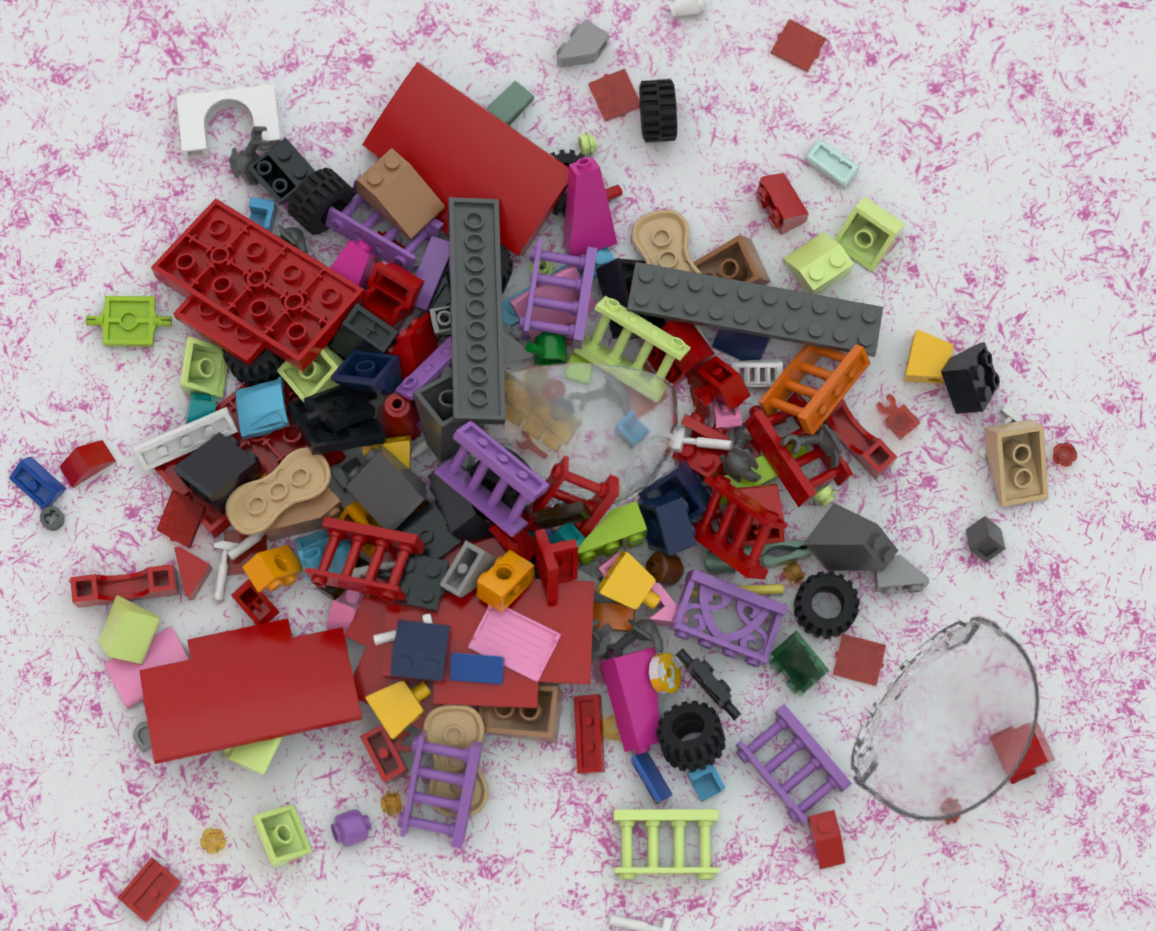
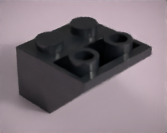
[248,137,316,205]
[329,303,399,359]
[941,342,1000,414]

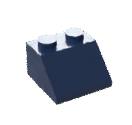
[712,329,771,361]
[331,350,403,395]
[638,460,711,520]
[637,494,696,556]
[390,619,451,681]

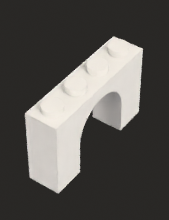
[176,82,282,159]

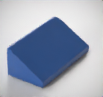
[9,457,66,509]
[451,653,505,684]
[631,752,672,805]

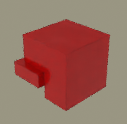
[360,261,425,327]
[990,722,1055,784]

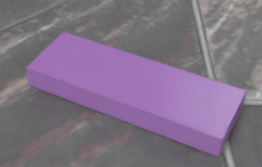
[415,236,449,313]

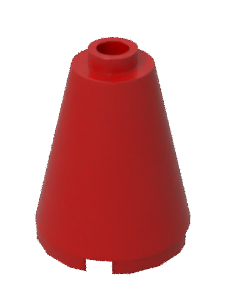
[376,393,422,441]

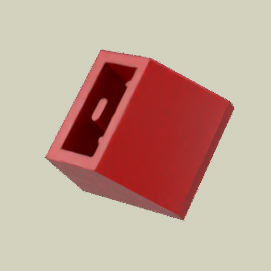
[756,173,809,235]
[385,312,438,380]
[647,320,715,389]
[727,484,785,546]

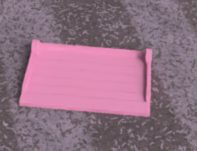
[509,265,597,343]
[468,605,562,682]
[104,626,189,709]

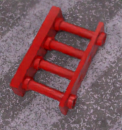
[743,392,853,507]
[520,455,619,538]
[690,475,788,580]
[304,517,425,602]

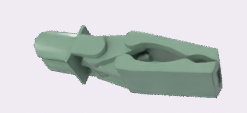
[486,80,534,126]
[704,540,812,574]

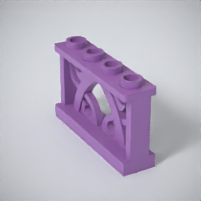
[669,569,788,667]

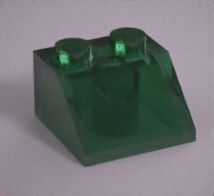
[769,630,830,697]

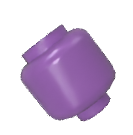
[331,809,372,847]

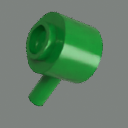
[525,332,567,367]

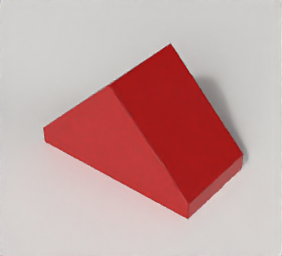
[59,440,116,488]
[174,546,213,601]
[231,579,280,625]

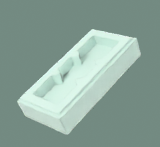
[805,139,859,188]

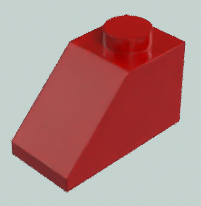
[807,810,845,869]

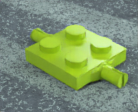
[86,296,172,347]

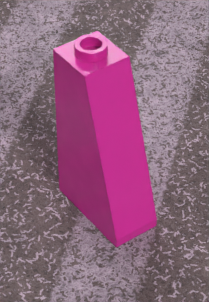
[563,157,617,257]
[330,239,377,339]
[600,647,659,754]

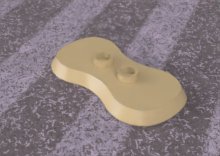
[632,210,701,274]
[226,447,331,535]
[423,705,489,817]

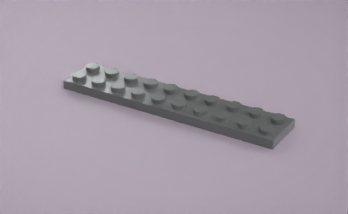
[448,197,506,425]
[627,262,883,357]

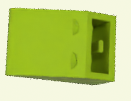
[578,501,647,566]

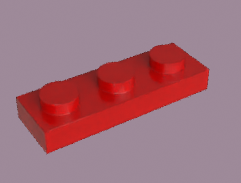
[574,694,605,774]

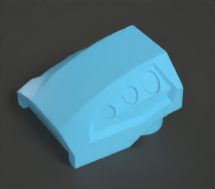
[236,376,290,439]
[295,530,351,582]

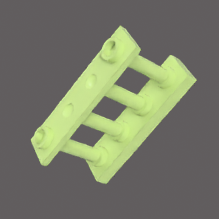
[574,296,691,404]
[614,809,719,880]

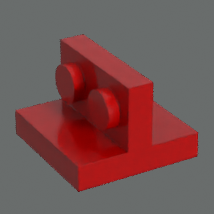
[535,529,578,602]

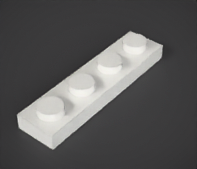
[134,407,238,471]

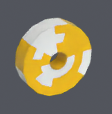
[649,653,681,695]

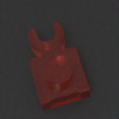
[876,394,920,440]

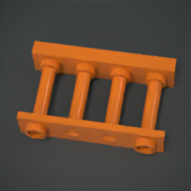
[759,344,871,436]

